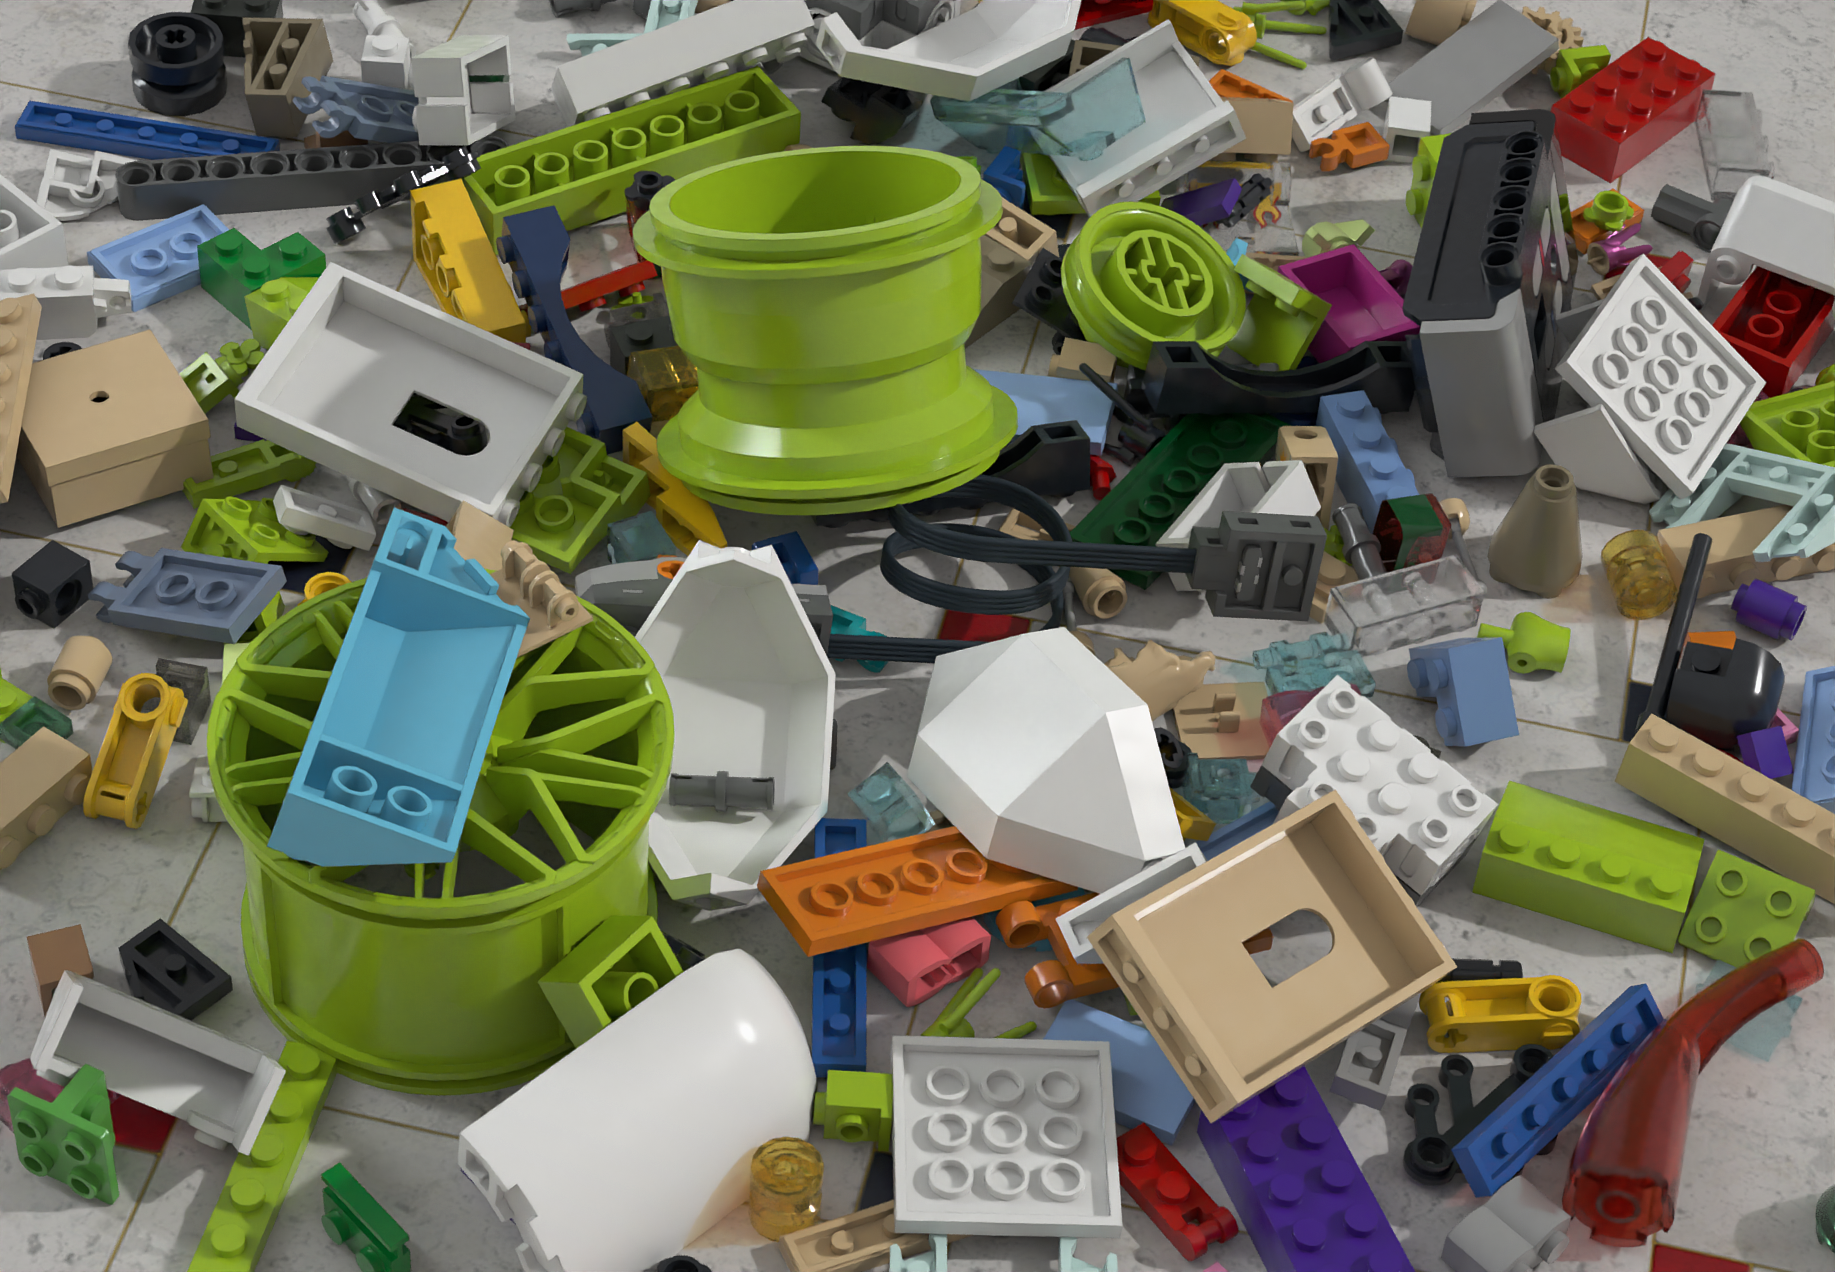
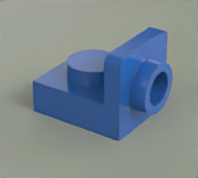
[983,145,1026,210]
[752,531,818,585]

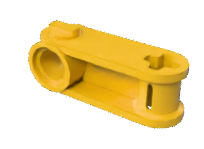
[1147,0,1257,67]
[83,673,188,829]
[1419,975,1581,1053]

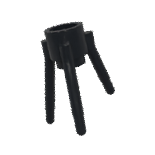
[1079,363,1166,466]

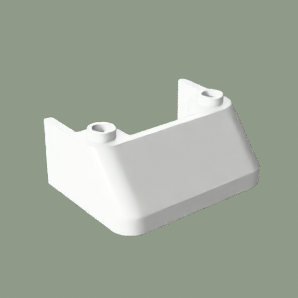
[1697,176,1835,319]
[1534,299,1668,504]
[30,970,286,1155]

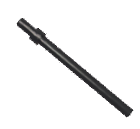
[1634,533,1713,736]

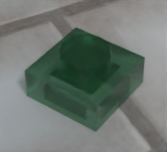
[0,696,74,749]

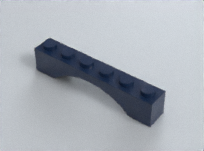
[496,205,653,455]

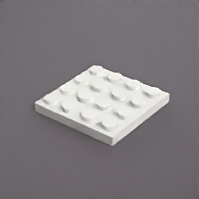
[1555,254,1766,499]
[891,1035,1123,1238]

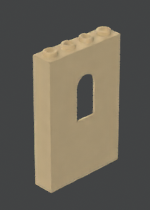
[1087,789,1457,1123]

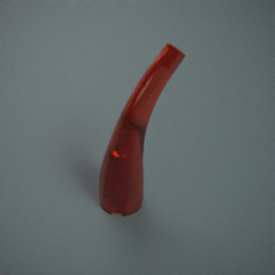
[1562,938,1824,1247]

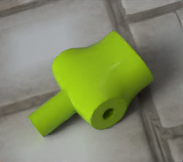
[1477,612,1571,674]

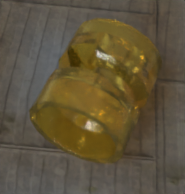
[1601,530,1678,620]
[748,1137,824,1242]

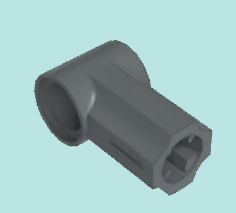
[1651,184,1733,253]

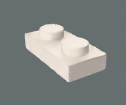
[273,485,376,551]

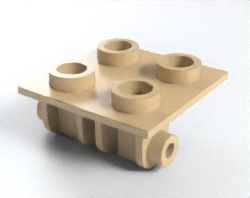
[490,540,593,657]

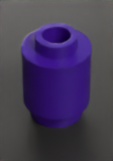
[1731,578,1807,641]

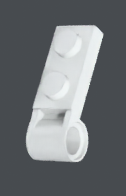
[1292,57,1393,153]

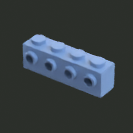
[1316,390,1425,561]

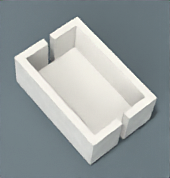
[408,35,516,145]
[1156,460,1321,593]

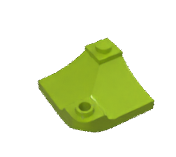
[509,426,651,574]

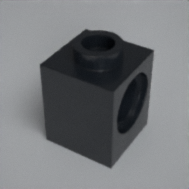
[12,540,93,629]

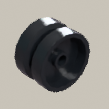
[128,12,228,117]

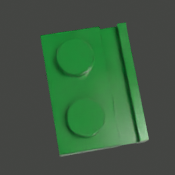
[321,1162,411,1272]

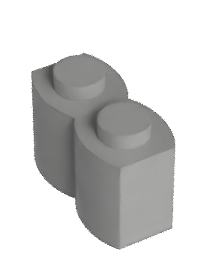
[1441,1175,1571,1272]

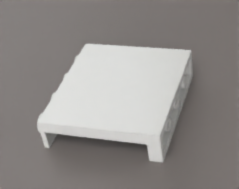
[1020,19,1246,218]

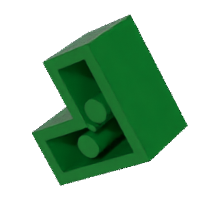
[197,228,326,330]

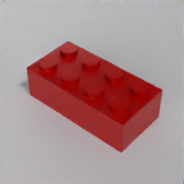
[1545,37,1716,184]
[1712,266,1835,401]

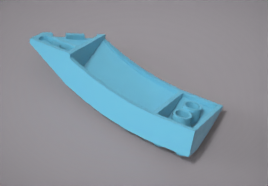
[267,507,530,867]

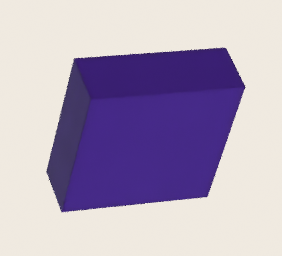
[1737,725,1794,779]

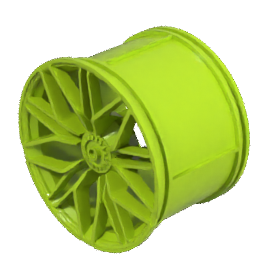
[207,569,675,1096]

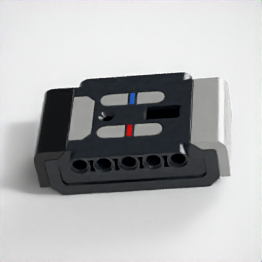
[1402,109,1579,477]

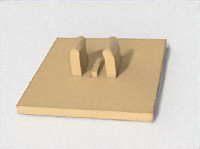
[1172,681,1277,763]

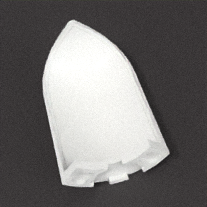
[458,949,818,1272]

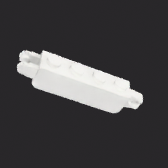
[0,265,131,340]

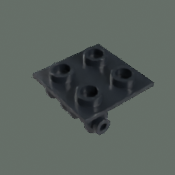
[1012,248,1088,355]

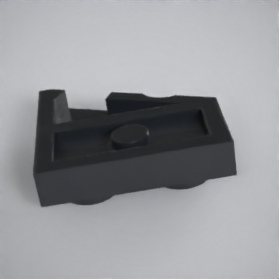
[1328,0,1403,60]
[119,918,233,1021]

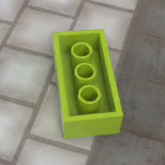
[538,915,684,1049]

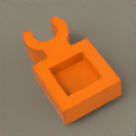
[1309,121,1390,171]

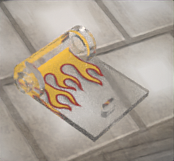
[1176,160,1299,256]

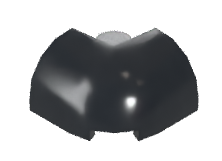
[821,77,923,143]
[1666,638,1785,751]

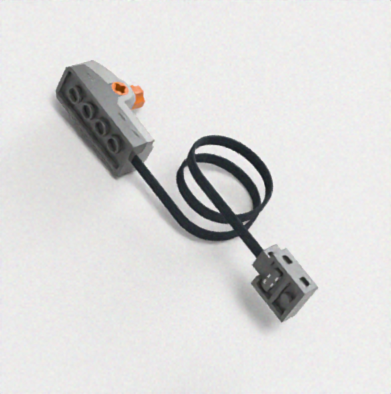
[575,475,1327,664]

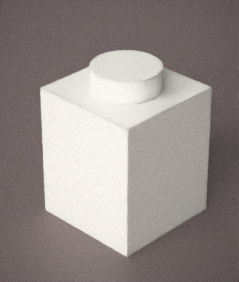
[361,34,410,90]
[1383,96,1431,164]

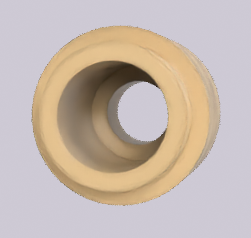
[47,636,113,710]

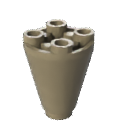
[1487,464,1583,599]

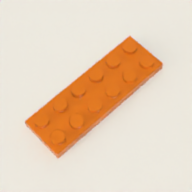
[757,826,1078,957]

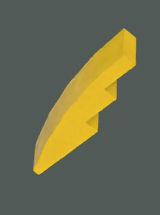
[623,422,727,556]

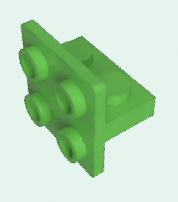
[7,1063,120,1205]

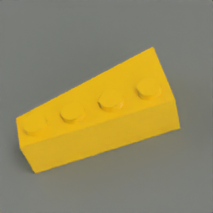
[410,179,531,343]

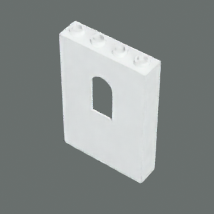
[234,262,587,527]

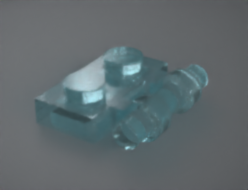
[1252,632,1376,715]

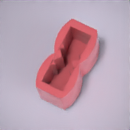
[867,917,991,1007]

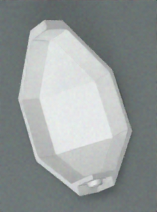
[816,0,1081,102]
[635,540,836,911]
[907,627,1185,894]

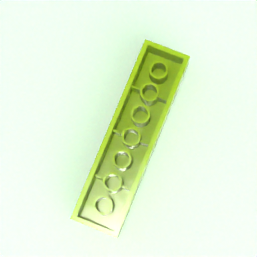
[462,66,801,255]

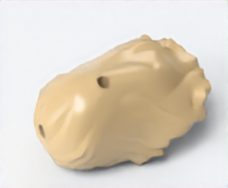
[1104,640,1215,722]

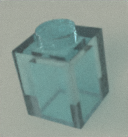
[607,511,676,565]
[848,762,935,842]

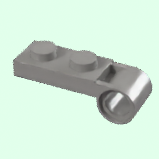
[1329,993,1421,1111]

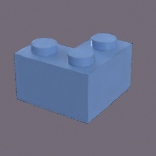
[1407,637,1519,747]

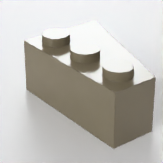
[243,18,334,138]

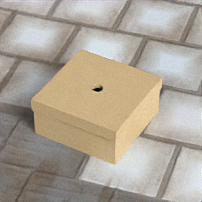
[16,329,213,528]

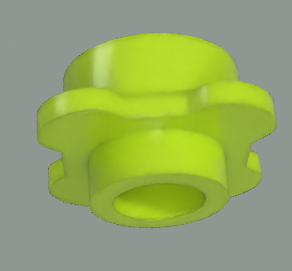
[1583,191,1634,232]

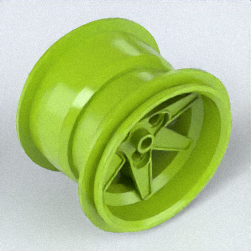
[633,146,1018,515]

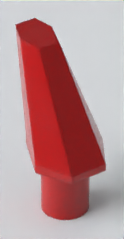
[1090,454,1117,500]

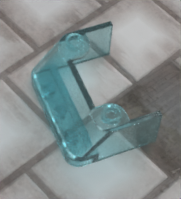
[930,57,1146,161]

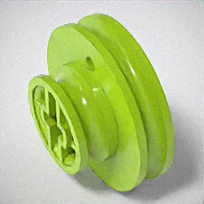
[1061,202,1246,370]

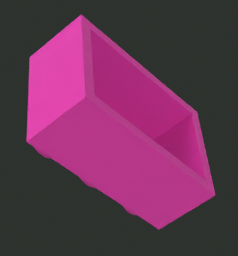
[1278,244,1421,363]

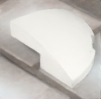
[36,149,139,221]

